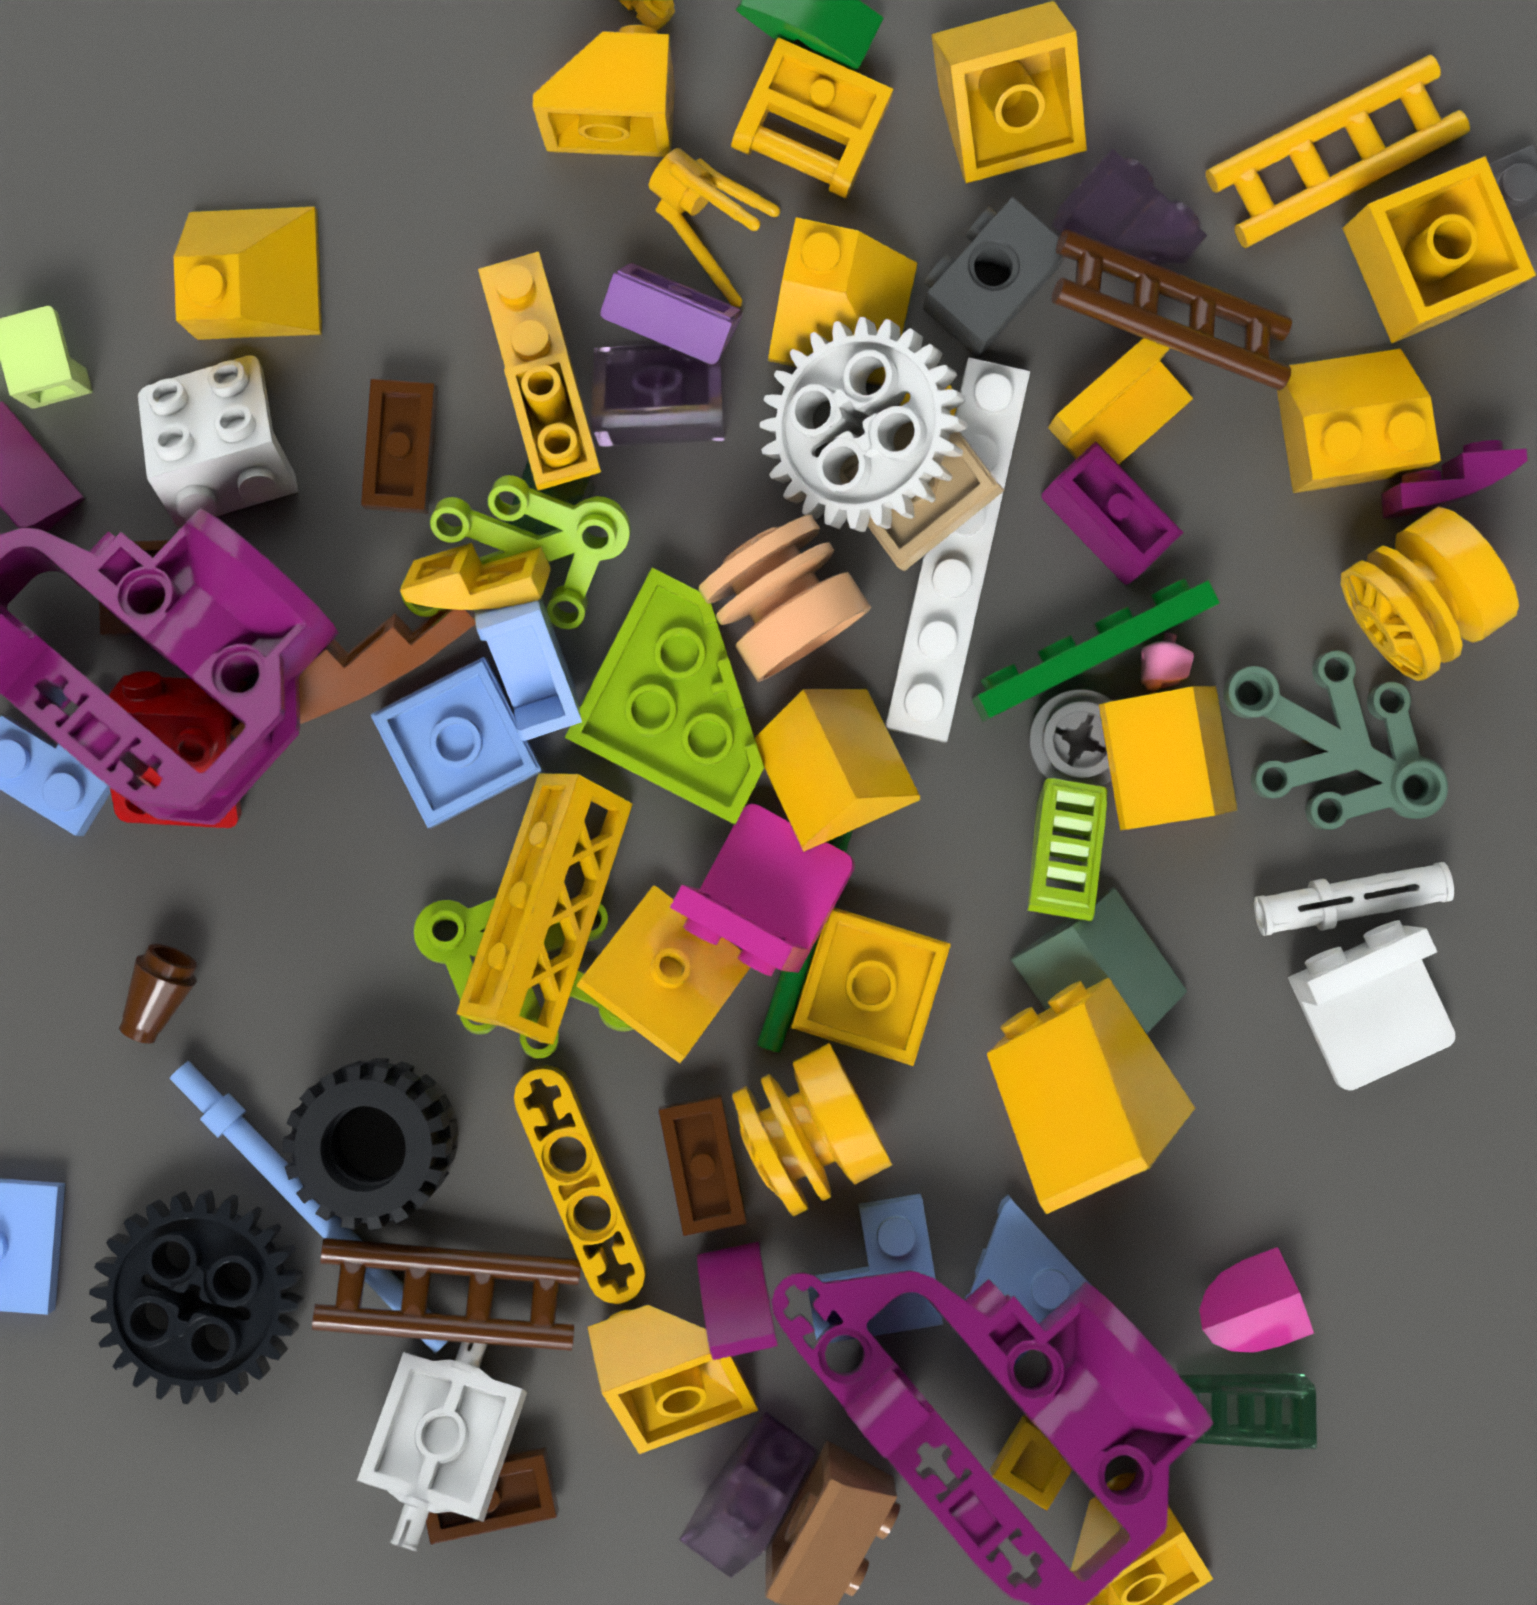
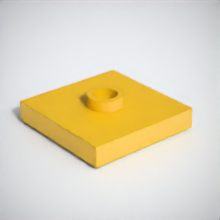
[576,885,751,1063]
[791,907,951,1066]

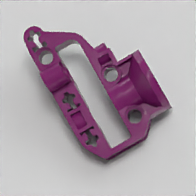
[0,509,339,825]
[772,1270,1214,1605]

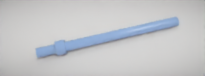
[169,1061,448,1353]

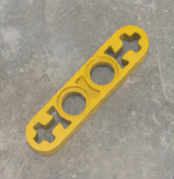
[514,1065,647,1304]

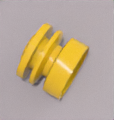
[1340,507,1519,681]
[732,1043,892,1216]

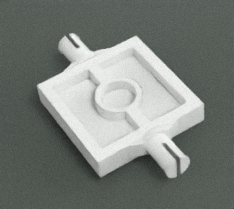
[357,1342,527,1552]

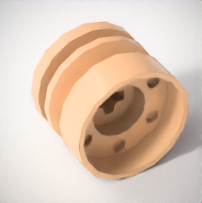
[699,515,871,682]

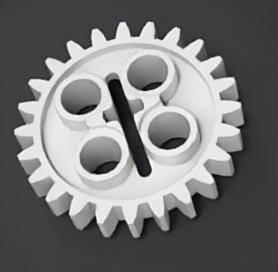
[760,317,968,532]

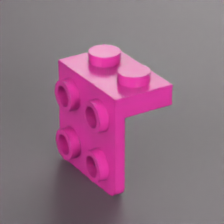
[670,804,855,977]

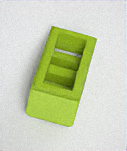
[1027,778,1108,921]

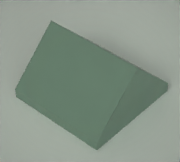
[1010,887,1187,1034]

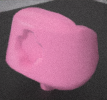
[1140,633,1194,691]

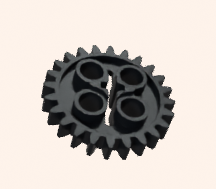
[89,1190,305,1405]

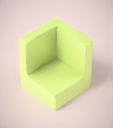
[0,306,93,409]

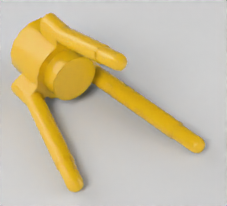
[648,148,781,308]

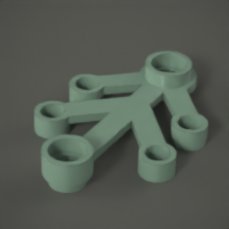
[1223,650,1448,830]

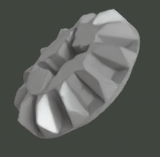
[1028,690,1112,786]

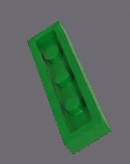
[972,578,1220,722]

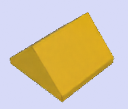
[1099,686,1237,830]
[755,689,920,852]

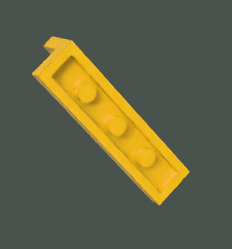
[456,773,633,1044]

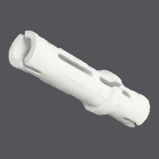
[1254,862,1454,936]

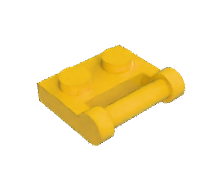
[731,37,893,199]

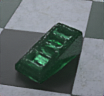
[1178,1374,1317,1449]

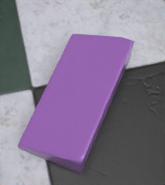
[601,263,743,364]

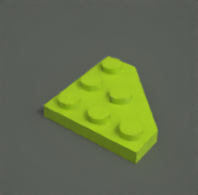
[565,567,764,825]

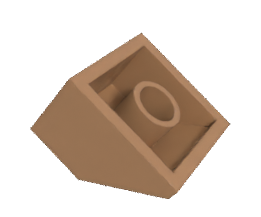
[765,1440,900,1605]

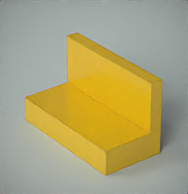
[1048,338,1194,465]

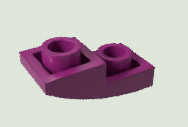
[1381,440,1528,519]
[697,1241,778,1360]

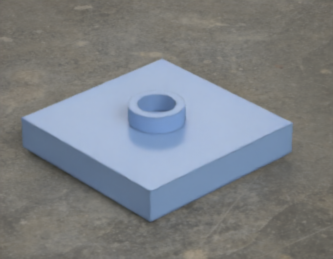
[370,657,544,828]
[0,1178,65,1315]

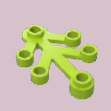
[401,475,631,629]
[414,898,633,1059]

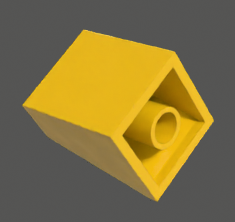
[987,977,1195,1214]

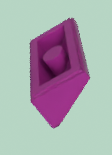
[0,401,86,532]
[1041,441,1184,585]

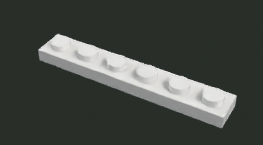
[885,358,1030,742]

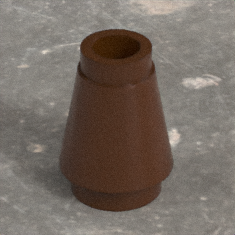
[119,944,197,1044]

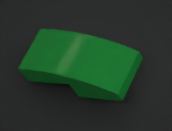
[735,0,884,71]

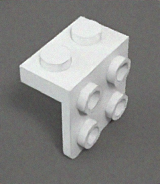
[138,355,298,528]
[1288,920,1455,1090]

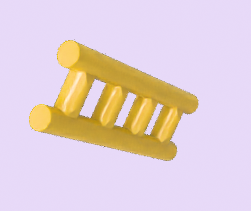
[1205,55,1470,248]

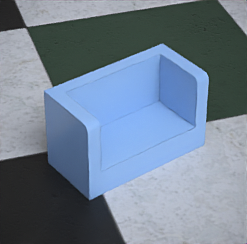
[475,598,582,741]

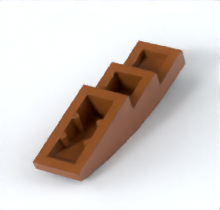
[230,609,476,739]

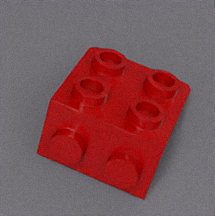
[108,671,248,828]

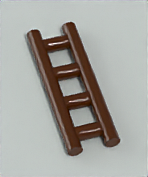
[1051,229,1292,390]
[312,1238,581,1351]

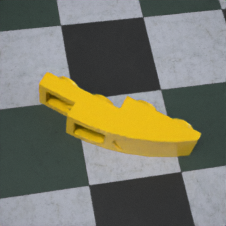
[478,251,601,490]

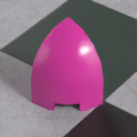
[1199,1247,1314,1353]

